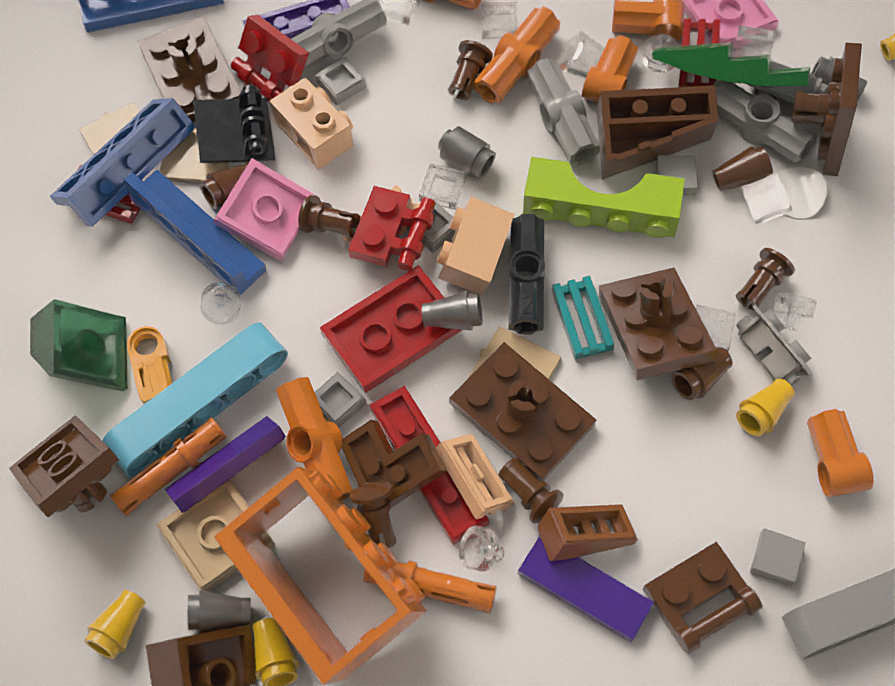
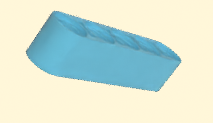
[102,322,288,477]

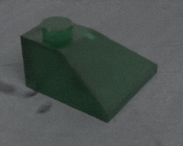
[30,299,128,392]

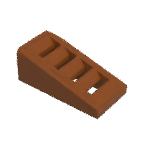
[538,504,638,561]

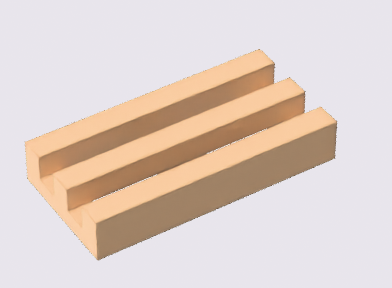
[436,434,514,520]

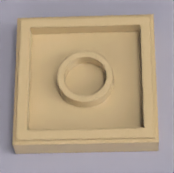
[156,480,275,592]

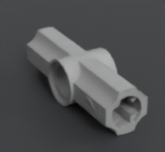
[291,0,387,70]
[527,58,600,165]
[712,80,817,163]

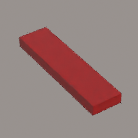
[369,386,489,545]

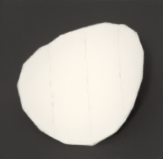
[770,166,827,219]

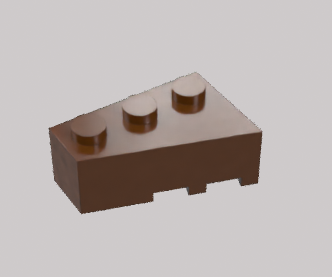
[596,85,719,180]

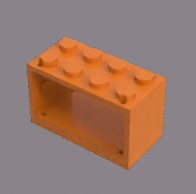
[214,466,427,685]

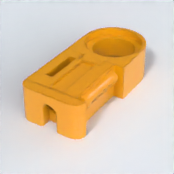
[127,326,173,404]

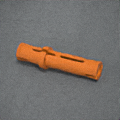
[109,417,227,517]
[363,560,497,614]

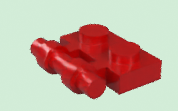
[230,14,309,102]
[348,185,436,271]

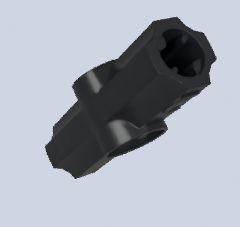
[508,214,545,335]

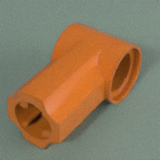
[612,0,684,44]
[581,35,638,103]
[807,409,874,498]

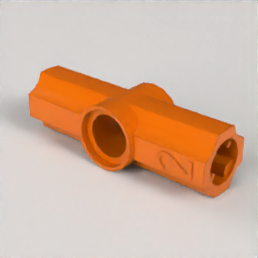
[474,6,560,104]
[275,377,352,500]

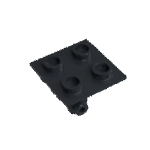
[193,85,275,163]

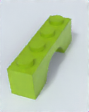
[523,156,685,238]

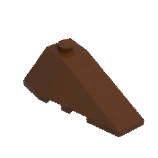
[145,625,256,686]

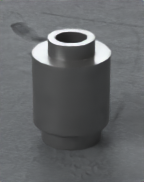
[438,126,496,178]

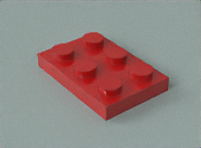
[320,265,462,393]

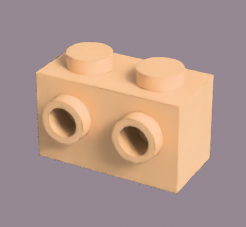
[270,77,354,170]
[436,197,514,295]

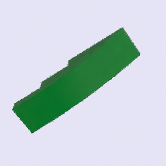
[652,42,810,86]

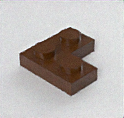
[341,420,447,507]

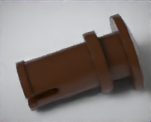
[448,40,493,100]
[298,195,361,238]
[736,248,795,311]
[498,458,564,524]
[349,481,397,549]

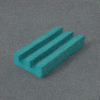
[552,275,614,359]

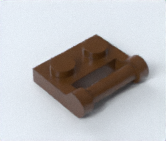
[643,541,763,654]

